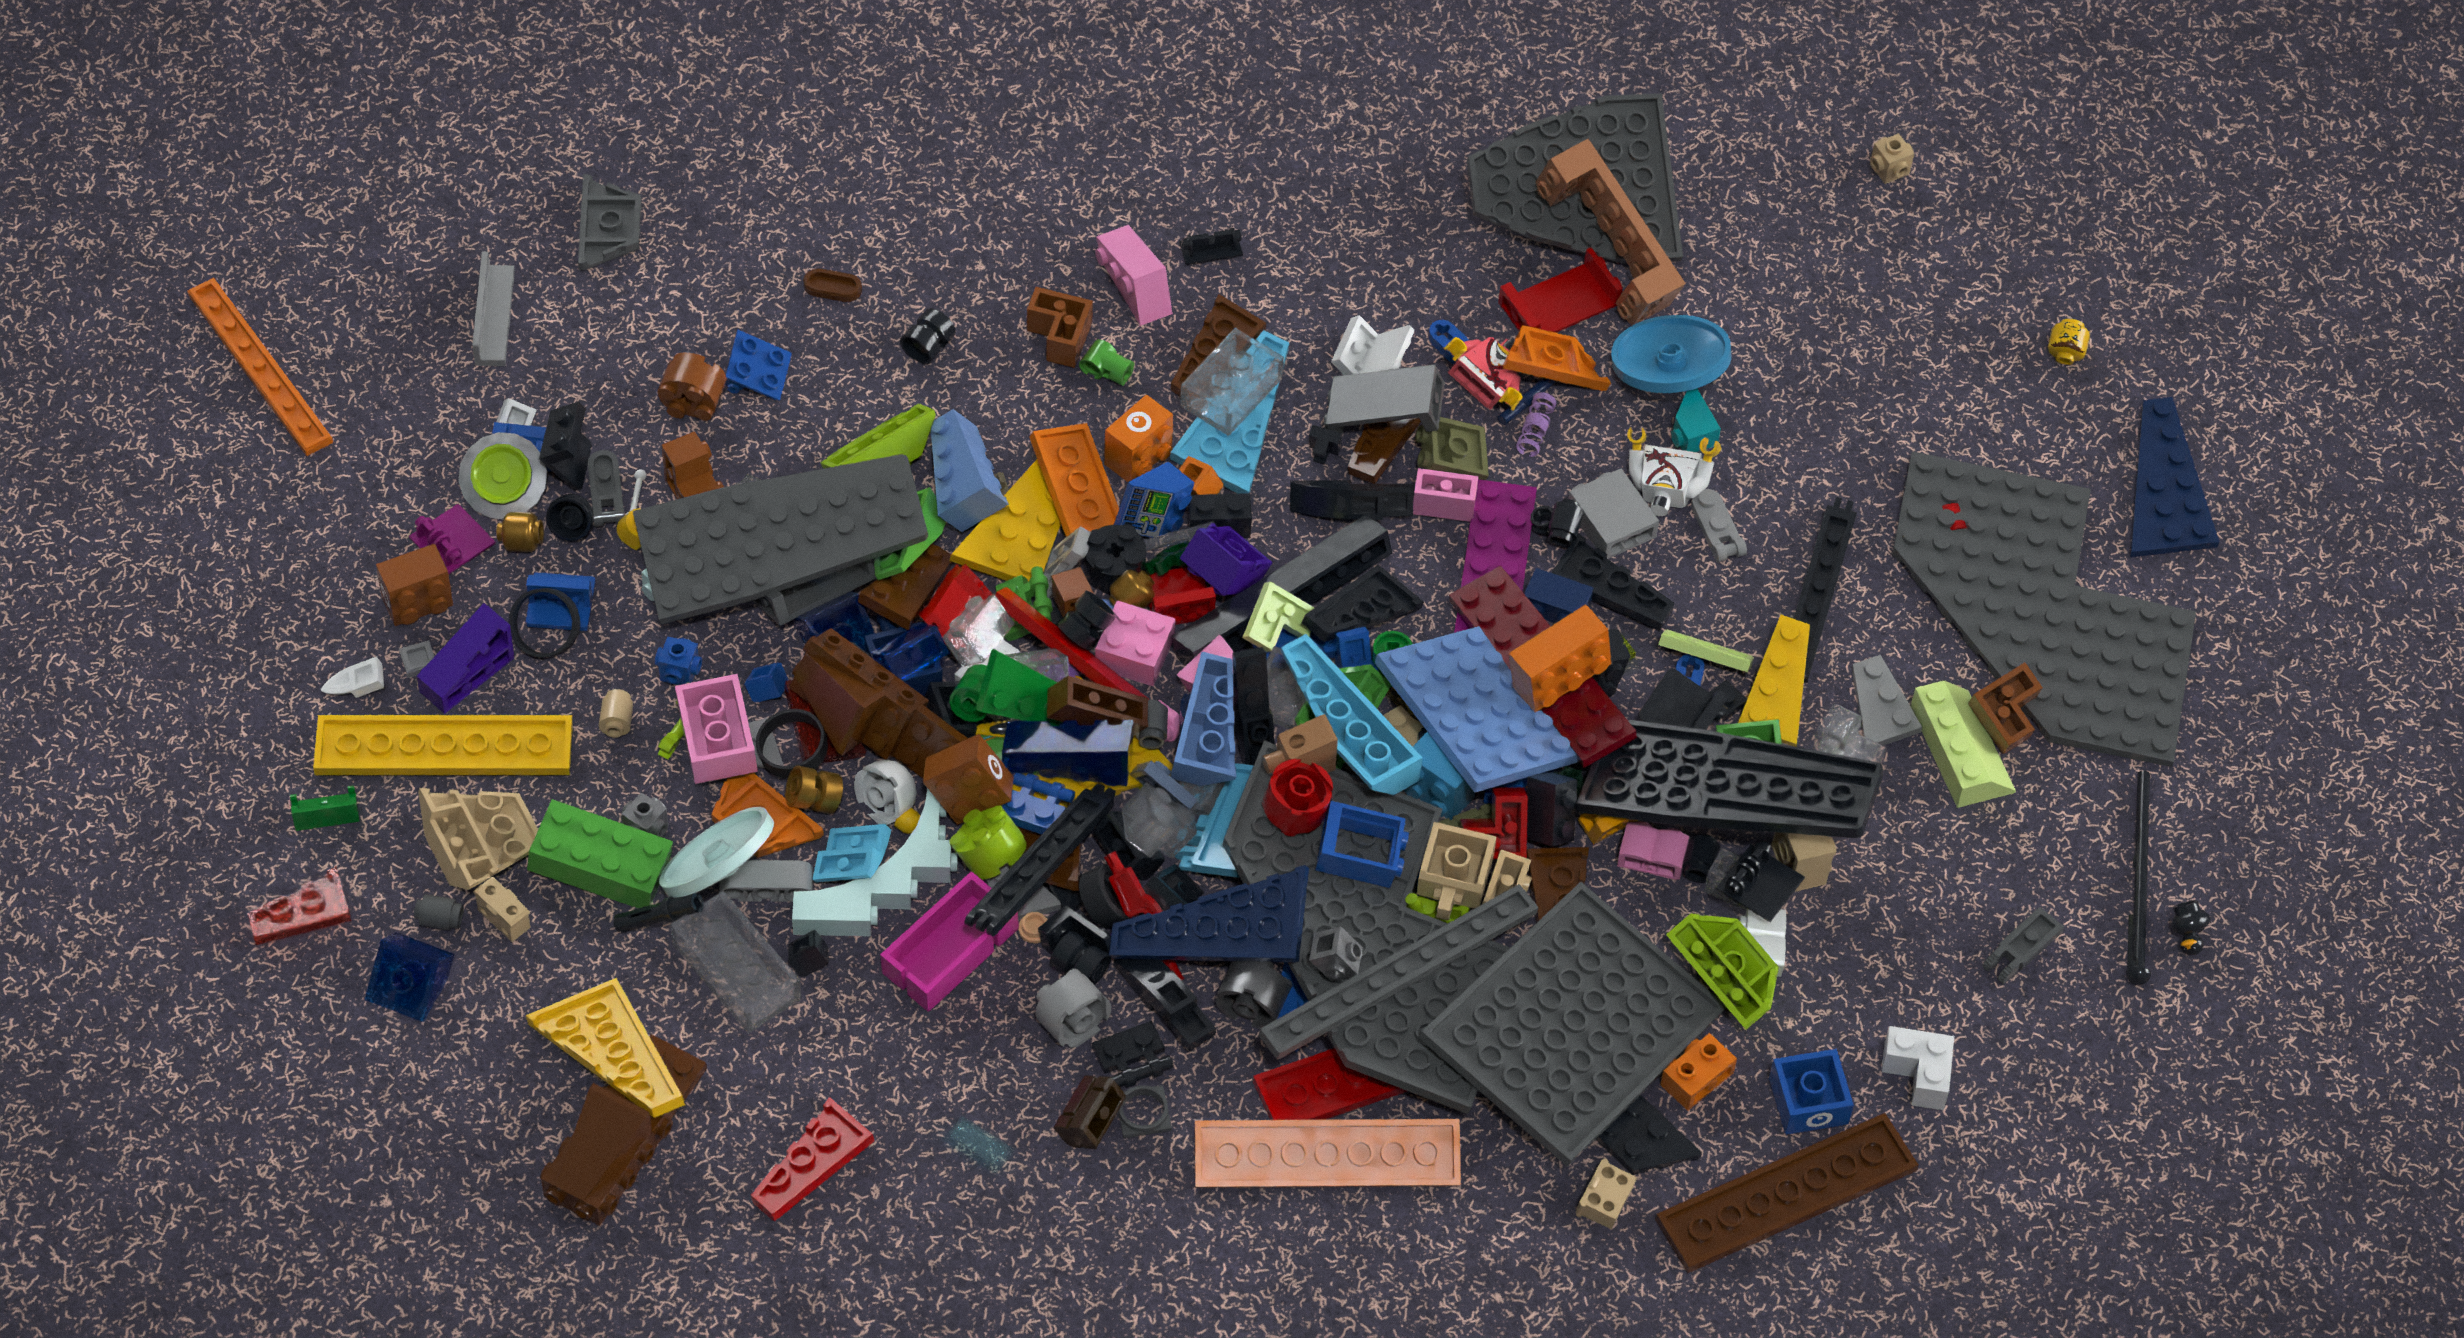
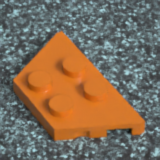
[1502,325,1611,391]
[711,773,824,858]

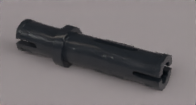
[613,893,704,933]

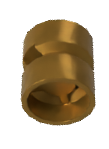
[785,765,843,814]

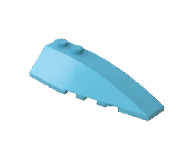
[1281,634,1423,795]

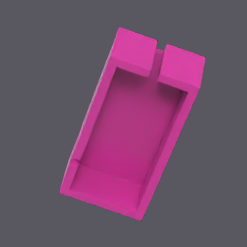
[880,871,1019,1012]

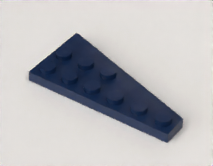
[2130,397,2219,558]
[1109,865,1309,962]

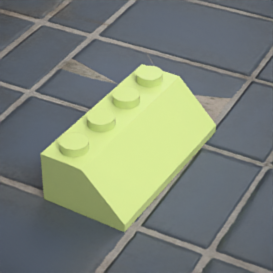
[1910,681,2016,808]

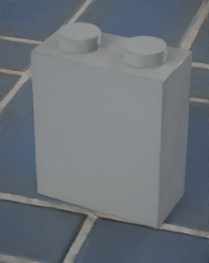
[1568,469,1659,559]

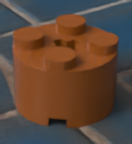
[657,352,726,421]

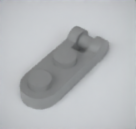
[1691,488,1747,562]

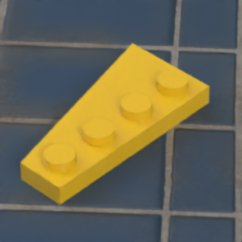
[1738,615,1810,747]

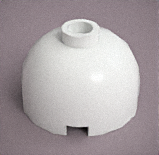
[854,760,917,825]

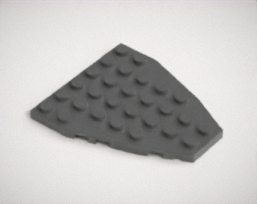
[1467,93,1683,264]

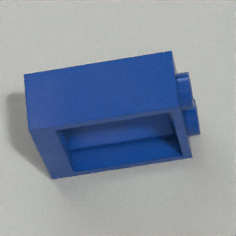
[1315,801,1409,888]

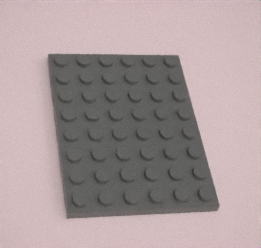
[1418,882,1727,1167]

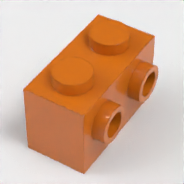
[1660,1033,1737,1111]

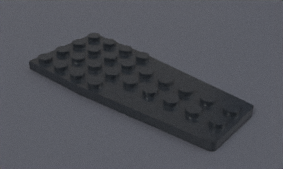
[1576,720,1883,838]

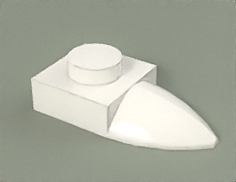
[321,657,384,698]

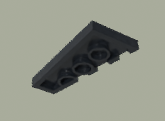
[1552,533,1675,631]
[1301,564,1424,642]

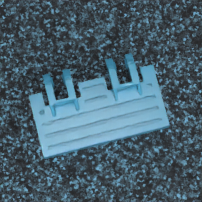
[1173,763,1254,878]

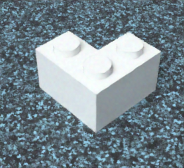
[1881,1026,1954,1110]

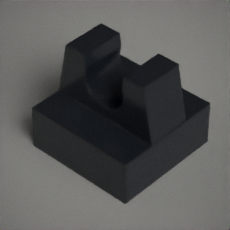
[1309,425,1342,465]

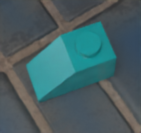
[1671,388,1721,452]

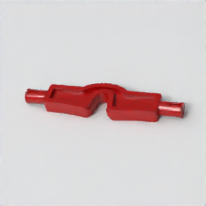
[1104,851,1185,980]

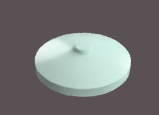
[659,807,774,898]

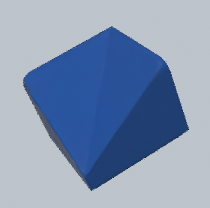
[744,662,789,702]

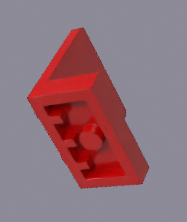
[1148,567,1216,625]

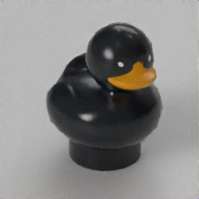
[2171,900,2210,955]

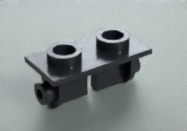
[1179,227,1243,265]

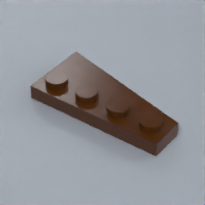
[1171,294,1266,405]
[1348,418,1421,484]

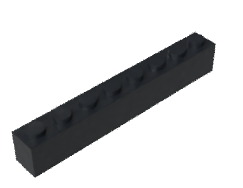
[1171,515,1392,666]

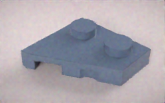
[1130,761,1198,810]

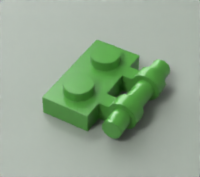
[995,566,1053,641]

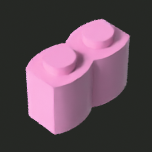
[1618,821,1689,880]

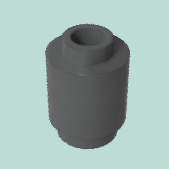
[1136,700,1168,749]
[414,894,464,931]

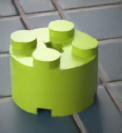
[949,805,1027,880]

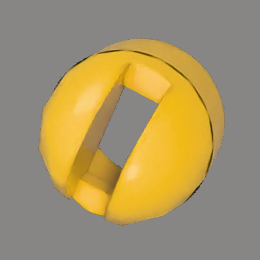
[894,808,921,834]

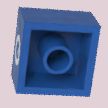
[1769,1049,1854,1135]

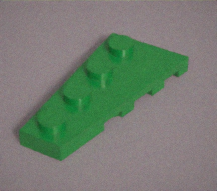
[976,648,1089,733]

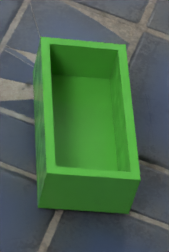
[527,799,673,908]

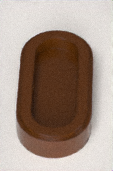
[803,268,862,302]

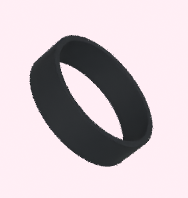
[508,588,580,657]
[756,709,828,778]

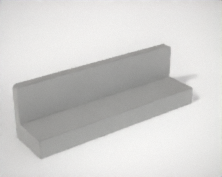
[472,251,515,366]

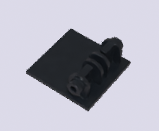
[1716,841,1805,922]

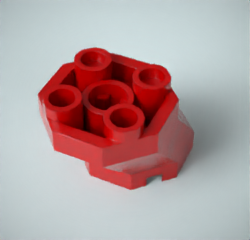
[919,564,1002,663]

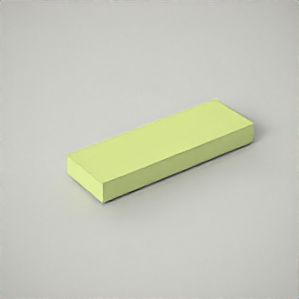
[1659,629,1754,672]

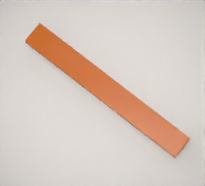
[187,278,333,456]

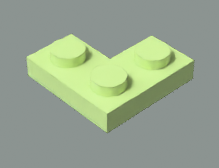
[1242,582,1314,652]

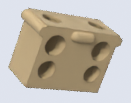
[473,877,530,942]
[1576,1159,1637,1229]

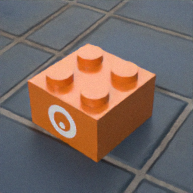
[1104,394,1173,482]

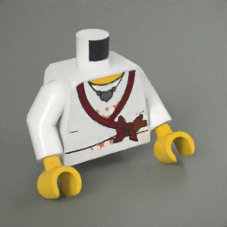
[1627,428,1721,516]

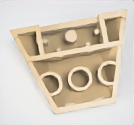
[418,788,538,890]

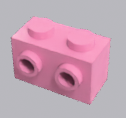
[1413,468,1479,522]

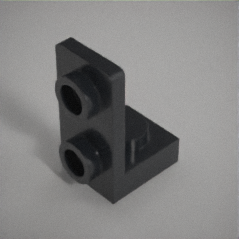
[1038,905,1112,958]

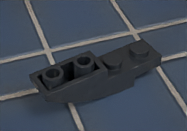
[1290,480,1414,520]
[1232,647,1275,765]
[1113,959,1216,1051]

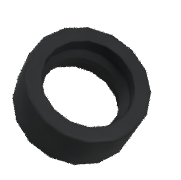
[1079,864,1131,928]

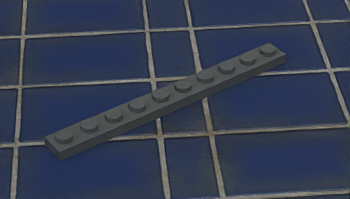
[1258,884,1539,1060]

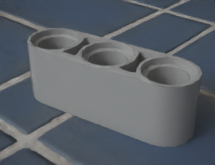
[719,860,813,902]

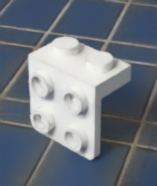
[1331,315,1414,375]

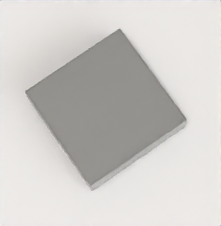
[399,640,434,678]

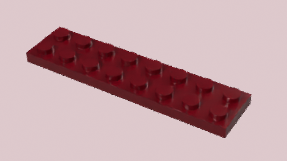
[1449,566,1637,768]

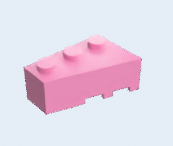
[1095,225,1172,326]

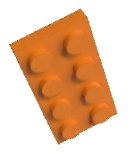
[1029,423,1119,537]

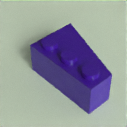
[416,603,515,714]

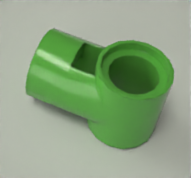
[1079,339,1135,386]

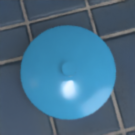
[1611,315,1732,393]

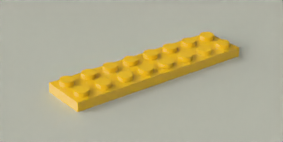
[313,715,573,775]

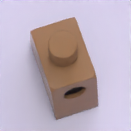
[1262,714,1338,774]

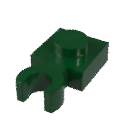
[1145,541,1190,576]

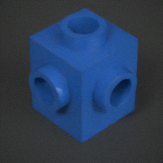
[655,637,703,685]

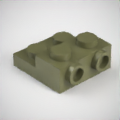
[1415,417,1489,480]

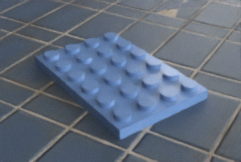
[1375,626,1578,792]

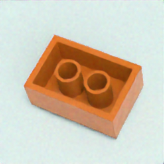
[1509,604,1612,713]

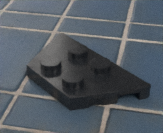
[1595,1095,1702,1175]

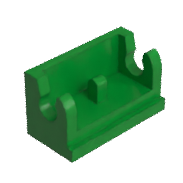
[290,785,360,831]

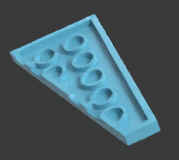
[1170,330,1289,494]

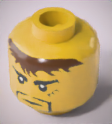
[2048,319,2090,365]

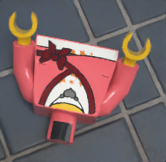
[1443,337,1522,411]

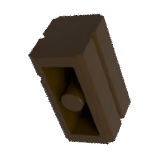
[1054,1075,1126,1149]

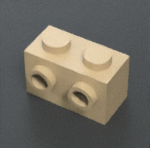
[1482,850,1532,904]

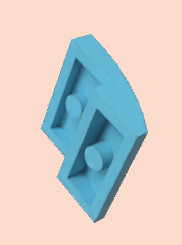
[812,824,891,883]

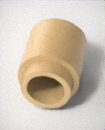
[599,689,633,738]

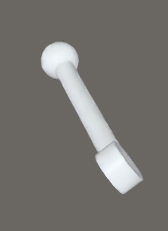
[626,469,646,514]

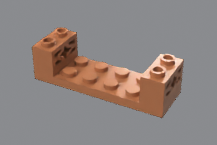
[1535,139,1686,326]

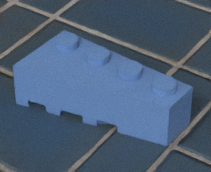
[931,409,1009,532]

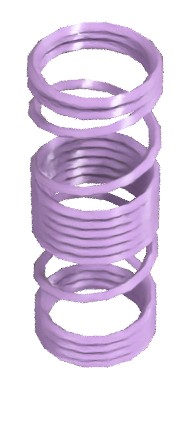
[1516,392,1556,457]

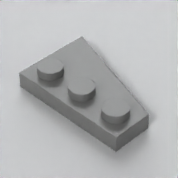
[1852,655,1922,751]

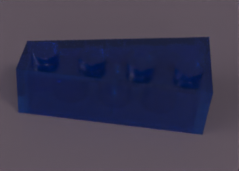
[1002,720,1134,786]

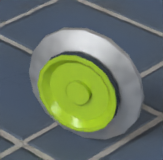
[459,432,547,519]

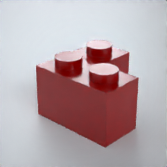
[1460,787,1528,859]

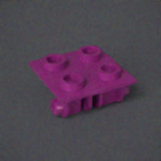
[409,504,496,575]

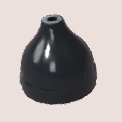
[546,493,594,541]

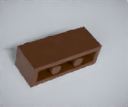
[1047,676,1148,740]

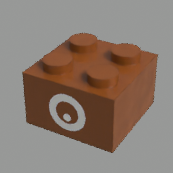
[376,543,453,626]
[923,734,1014,825]

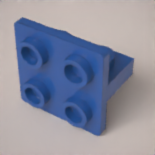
[526,572,596,631]

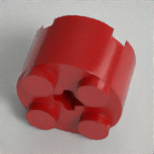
[1262,759,1333,837]

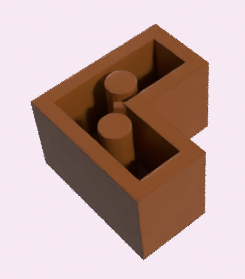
[1027,287,1093,368]
[661,431,724,499]
[1968,662,2043,754]

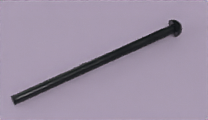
[2126,771,2151,985]

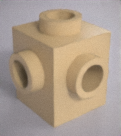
[1870,134,1914,184]

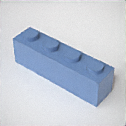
[1171,652,1236,786]

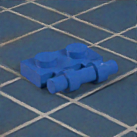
[1001,772,1075,834]

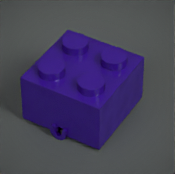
[1180,523,1273,596]

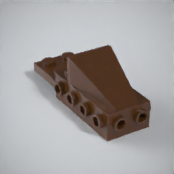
[789,628,968,778]
[540,1034,707,1226]

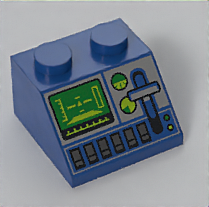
[1114,462,1195,539]

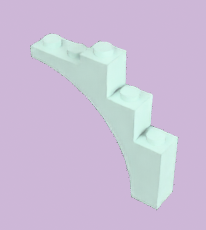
[792,788,958,936]

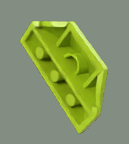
[820,404,936,468]
[1666,914,1779,1030]

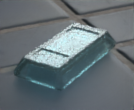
[942,1115,1015,1174]

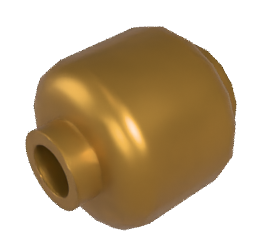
[496,512,544,552]
[1109,569,1155,609]

